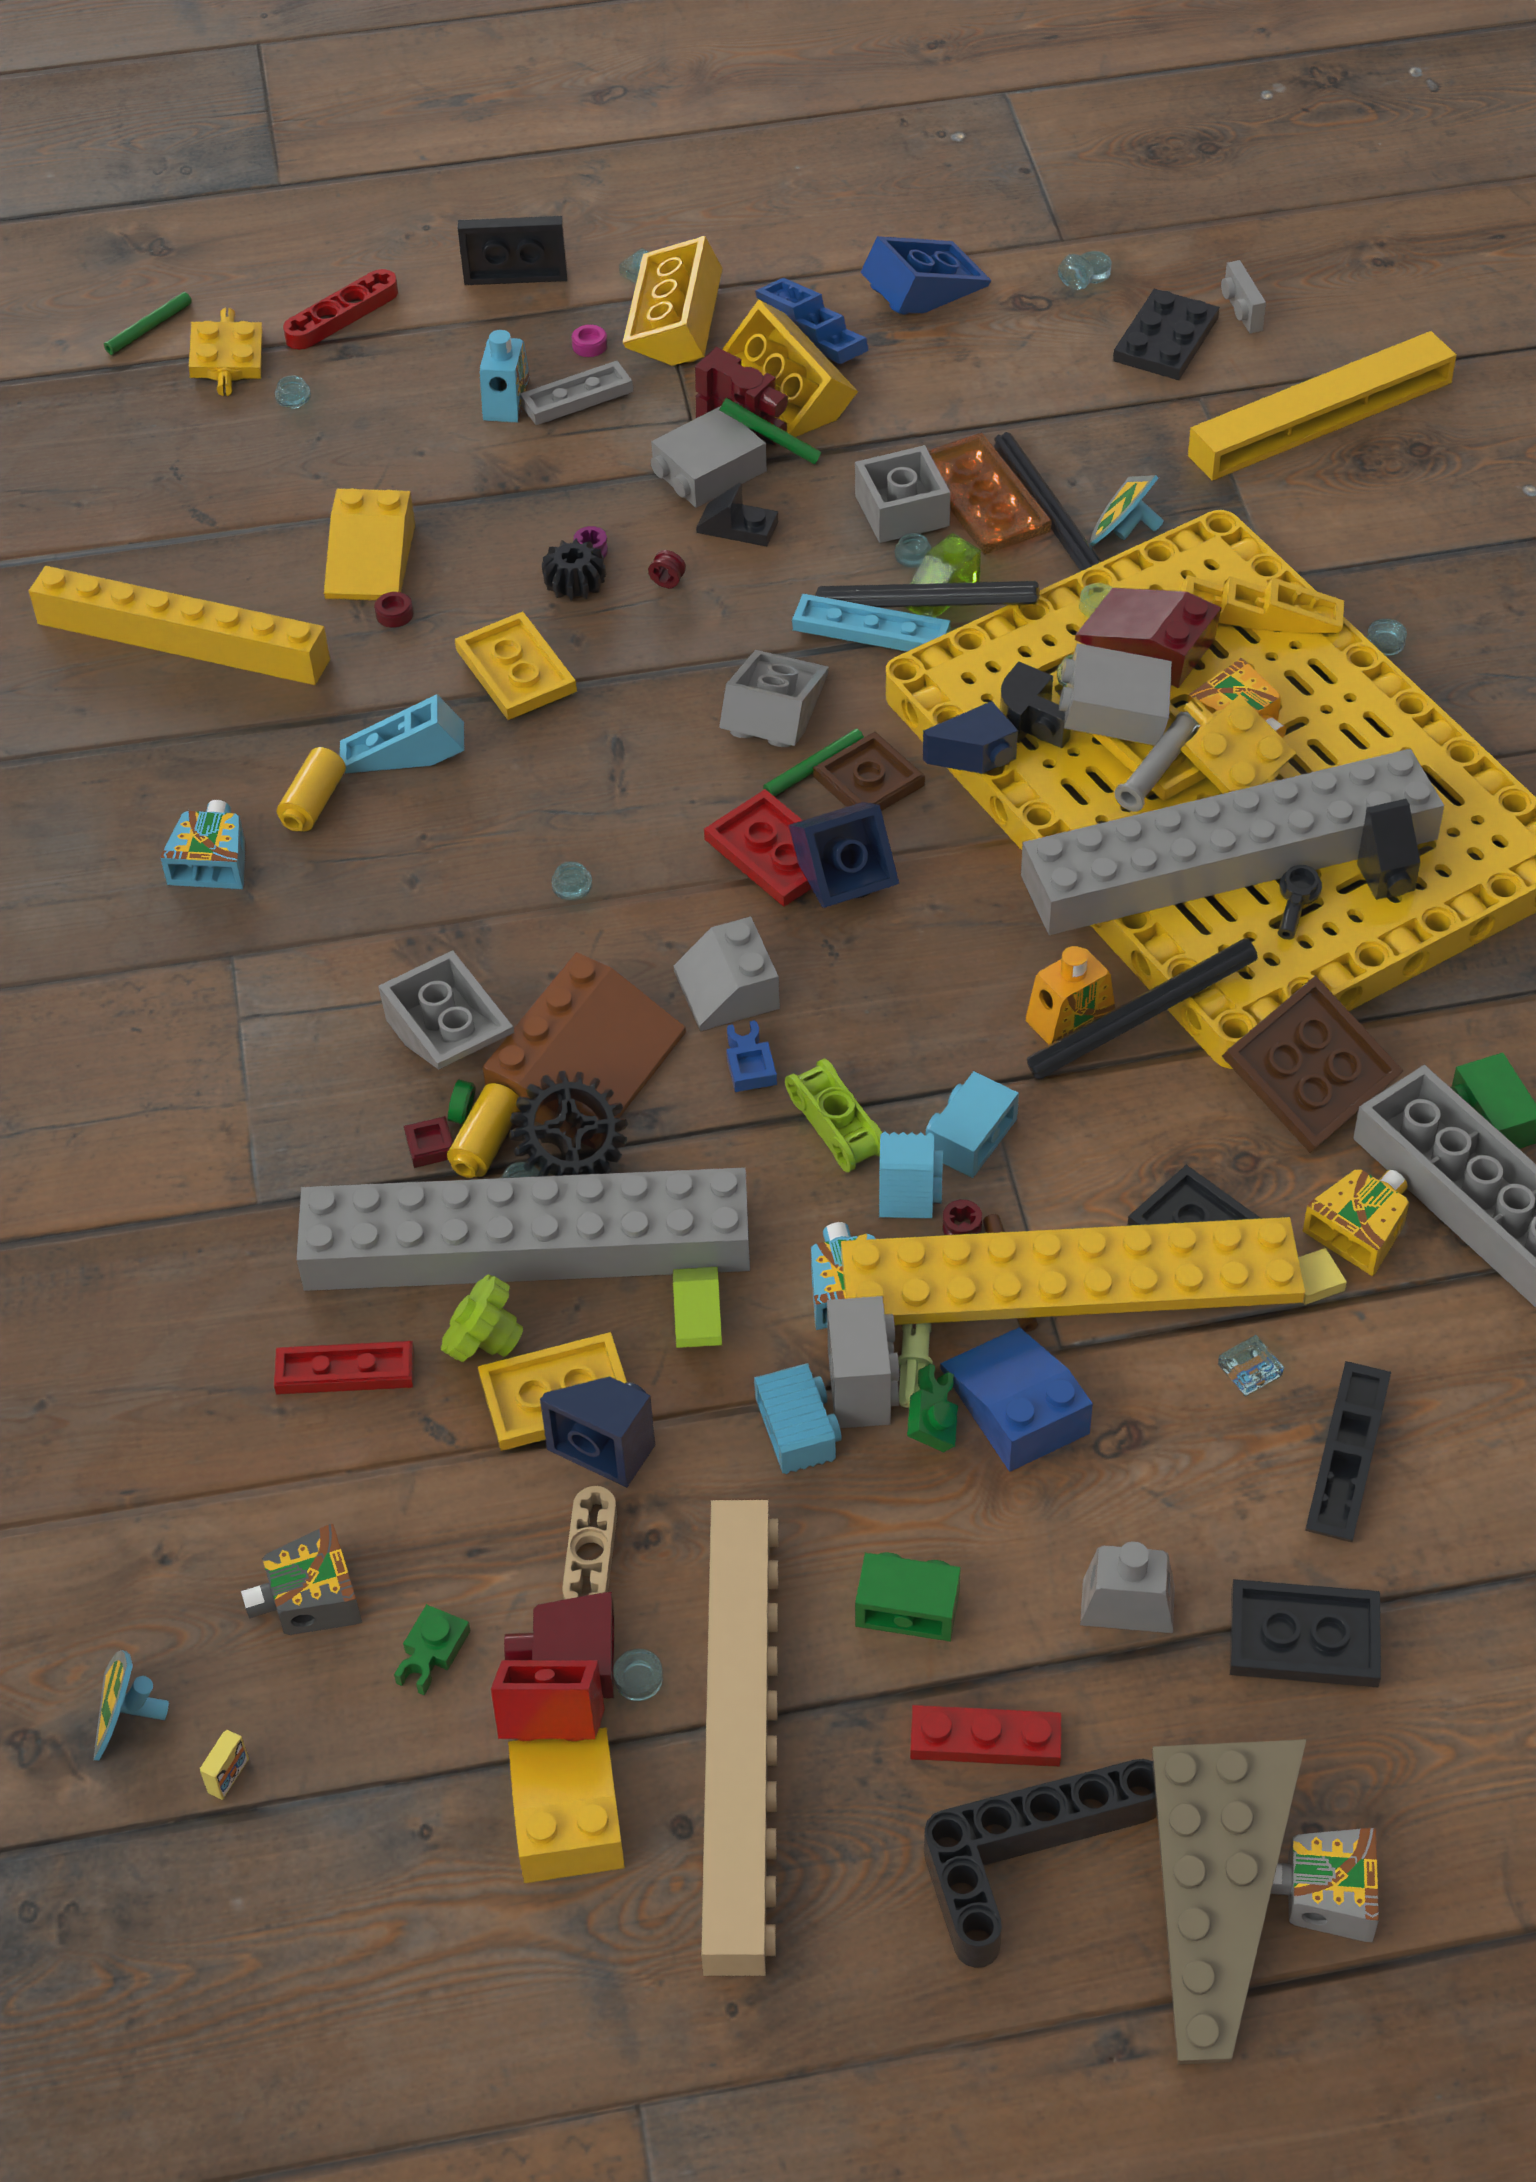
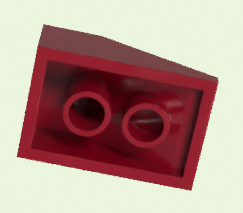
[1075,588,1222,688]

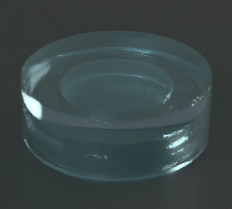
[1076,251,1112,283]
[1057,254,1094,290]
[1079,583,1113,617]
[1367,619,1407,655]
[613,1649,663,1701]

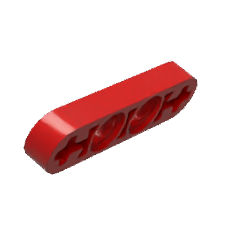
[283,269,398,350]

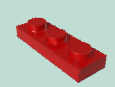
[910,1705,1061,1767]

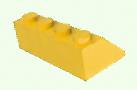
[623,236,723,366]
[722,300,858,437]

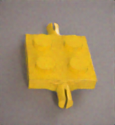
[189,308,263,396]
[1181,695,1297,794]

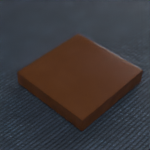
[813,732,925,811]

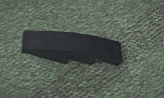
[1305,1361,1391,1542]

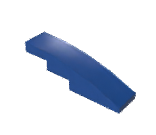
[755,278,869,364]

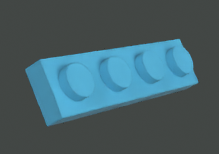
[792,594,951,651]

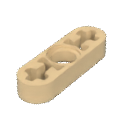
[562,1486,617,1600]

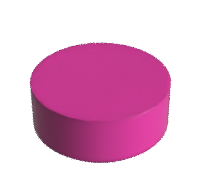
[571,325,607,357]

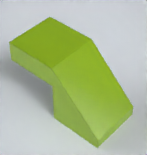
[673,1267,722,1348]

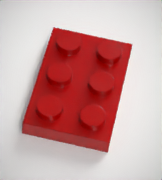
[704,789,812,907]

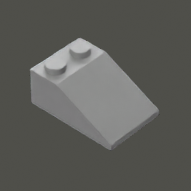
[719,650,829,747]
[378,950,514,1070]

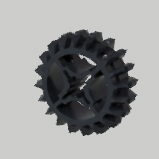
[509,1071,628,1177]

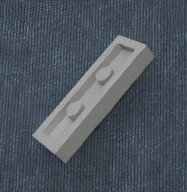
[520,360,633,425]

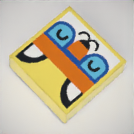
[200,1730,249,1800]

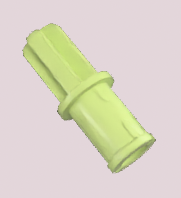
[898,1323,933,1408]

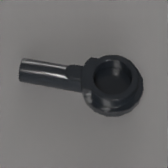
[1278,865,1322,940]

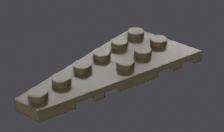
[1152,1739,1307,2065]

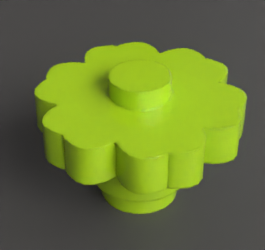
[441,1274,523,1362]

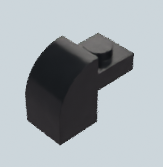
[1000,661,1071,748]

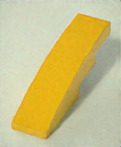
[1181,575,1344,633]

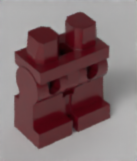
[695,347,788,445]

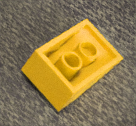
[324,488,415,600]
[508,1727,625,1883]

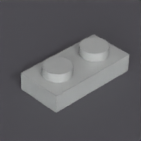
[1221,260,1266,334]

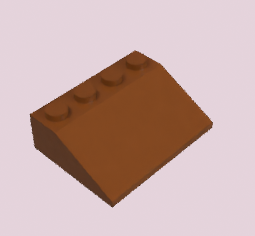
[483,952,686,1149]

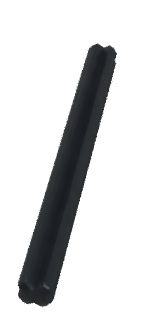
[994,432,1102,571]
[815,581,1040,608]
[1026,938,1258,1079]

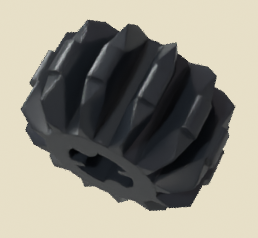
[542,538,606,601]

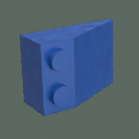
[861,236,991,315]
[940,1327,1093,1472]

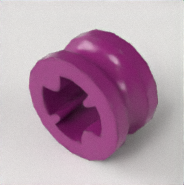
[573,526,608,558]

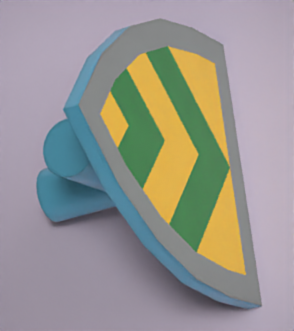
[1089,475,1164,546]
[93,1650,169,1761]

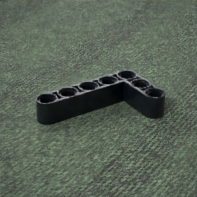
[924,1759,1157,1968]

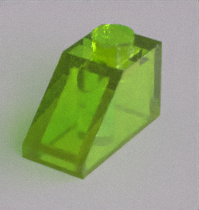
[905,533,981,618]

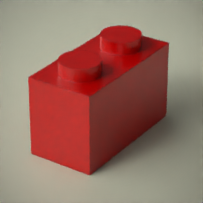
[491,1660,605,1741]

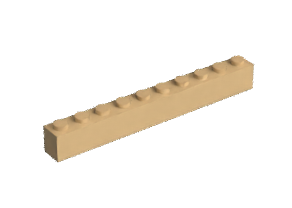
[701,1500,779,1976]

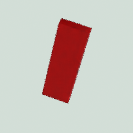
[274,1341,414,1395]

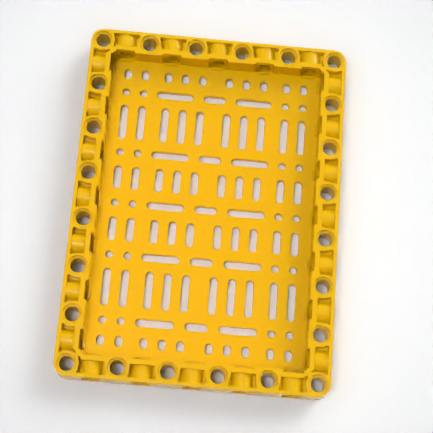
[886,510,1536,1069]

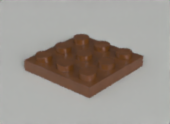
[1222,975,1403,1153]

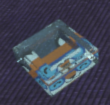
[1218,1335,1284,1397]

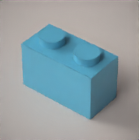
[925,1071,1019,1178]

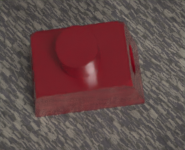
[504,1592,615,1698]

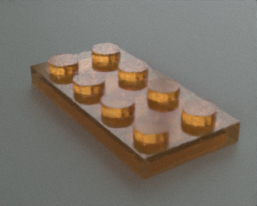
[928,432,1051,555]

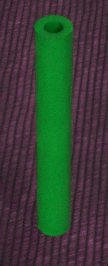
[104,292,192,355]
[719,398,821,465]
[763,728,864,797]

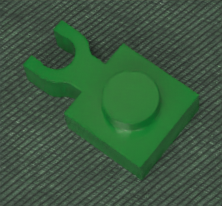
[907,1364,958,1453]
[394,1604,471,1695]

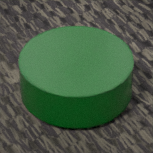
[448,1079,476,1124]

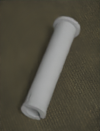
[1114,712,1200,812]

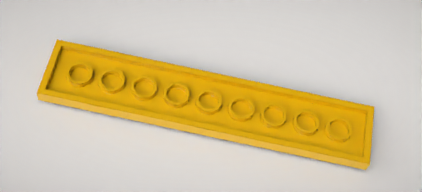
[841,1217,1305,1325]

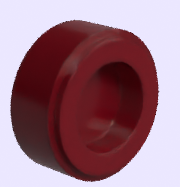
[374,592,414,628]

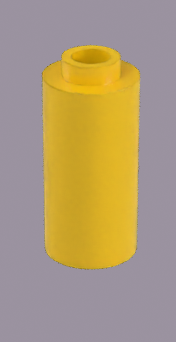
[277,747,346,831]
[447,1083,520,1178]

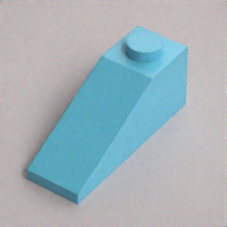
[340,694,464,774]

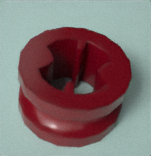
[648,550,686,588]
[942,1199,982,1235]

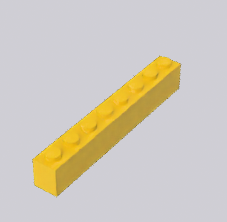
[1188,331,1457,481]
[29,566,330,685]

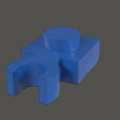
[726,1020,777,1092]

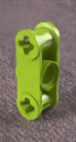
[785,1058,882,1173]

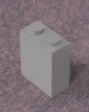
[651,406,767,508]
[1059,643,1172,745]

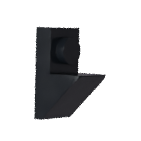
[696,483,778,547]

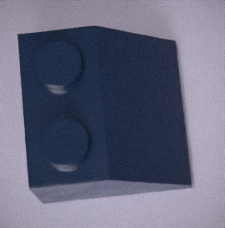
[789,802,900,908]
[540,1376,655,1488]

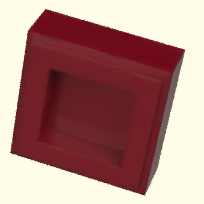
[404,1116,453,1168]

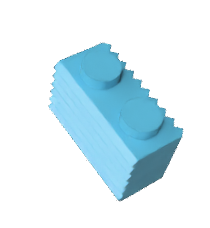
[879,1131,943,1218]
[754,1363,842,1474]

